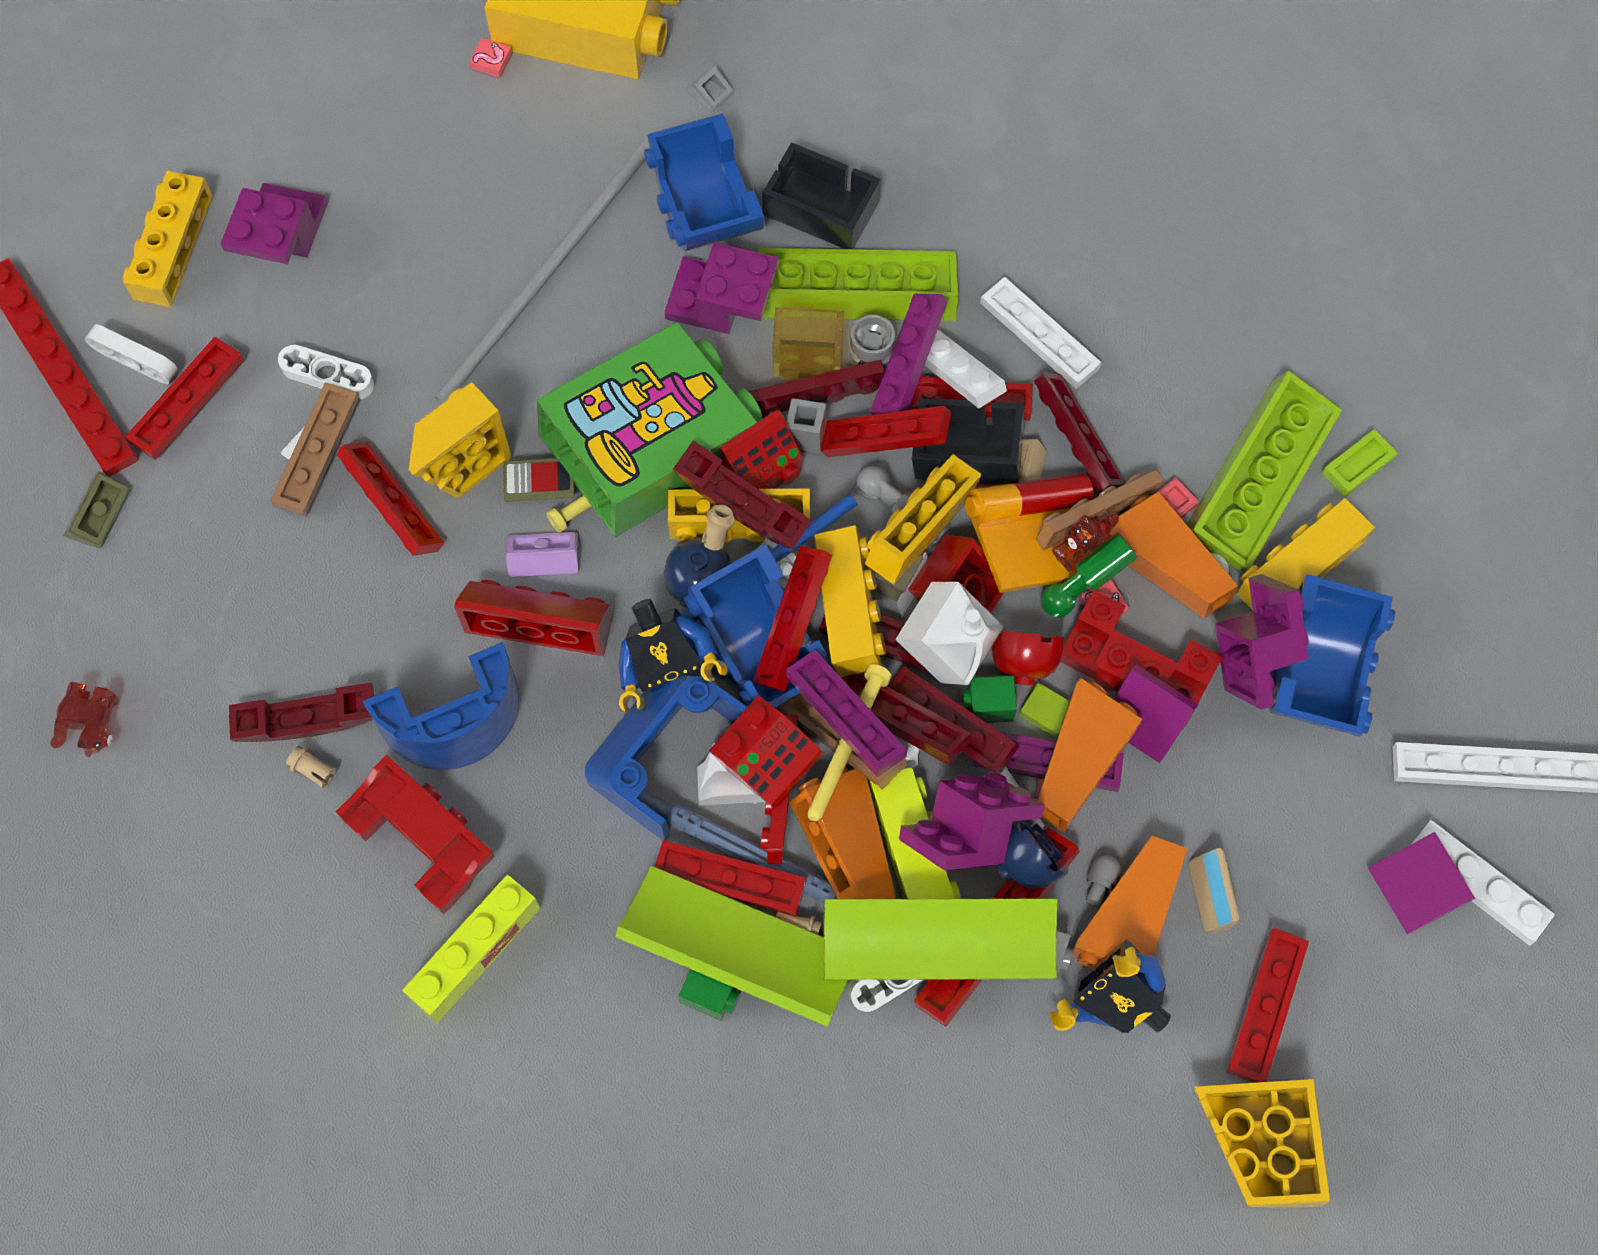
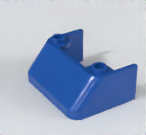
[585,674,747,841]

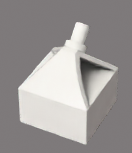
[895,582,1003,685]

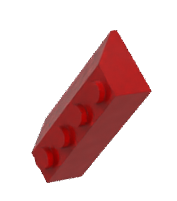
[454,579,613,657]

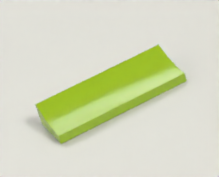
[758,248,958,321]
[1187,370,1342,573]
[615,866,850,1027]
[823,899,1058,980]

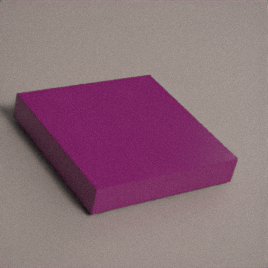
[1113,664,1198,763]
[1368,832,1475,935]

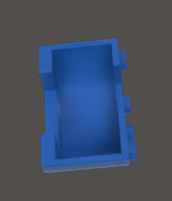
[644,114,764,251]
[684,544,836,708]
[1269,574,1395,737]
[363,642,519,770]

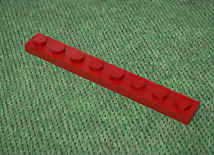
[0,257,139,477]

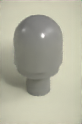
[1086,855,1121,906]

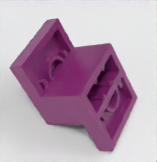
[220,183,328,265]
[664,242,779,334]
[1215,574,1309,710]
[899,773,1045,870]

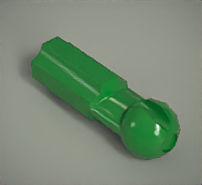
[1040,532,1138,618]

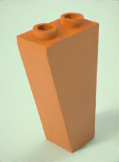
[1099,492,1238,619]
[1037,678,1142,833]
[789,766,896,899]
[1072,836,1188,968]

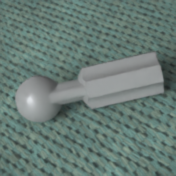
[857,466,950,548]

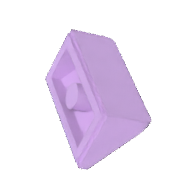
[506,532,579,577]

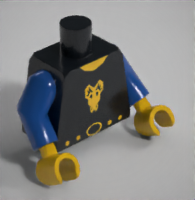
[619,599,728,713]
[1049,939,1171,1033]

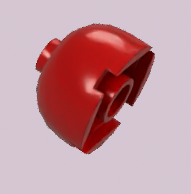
[991,631,1064,686]

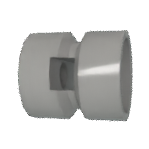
[849,315,895,372]

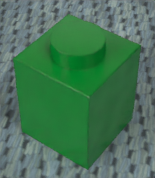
[962,676,1017,723]
[678,969,741,1021]

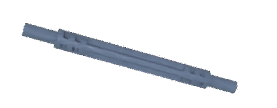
[638,791,837,903]

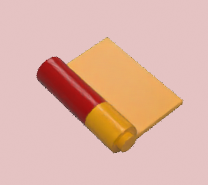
[965,473,1100,593]

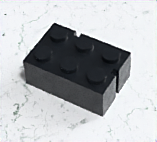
[762,142,881,249]
[912,398,1025,484]

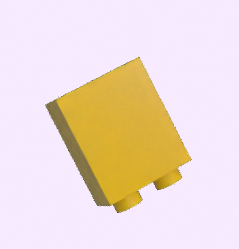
[484,0,680,80]

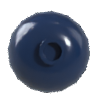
[664,537,732,609]
[996,820,1069,890]

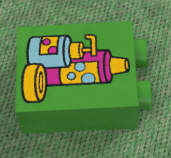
[537,322,762,537]

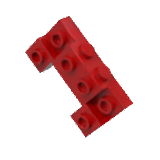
[1060,590,1223,727]
[335,755,495,915]

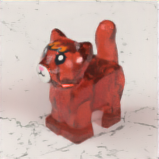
[1052,513,1119,572]
[50,682,119,757]

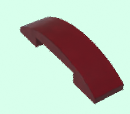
[673,441,812,551]
[229,682,374,742]

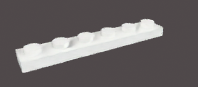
[1392,742,1598,793]

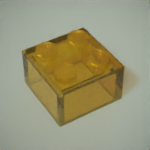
[772,307,844,380]

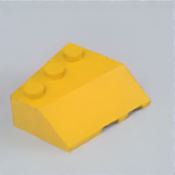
[408,382,512,499]
[1194,1079,1330,1209]

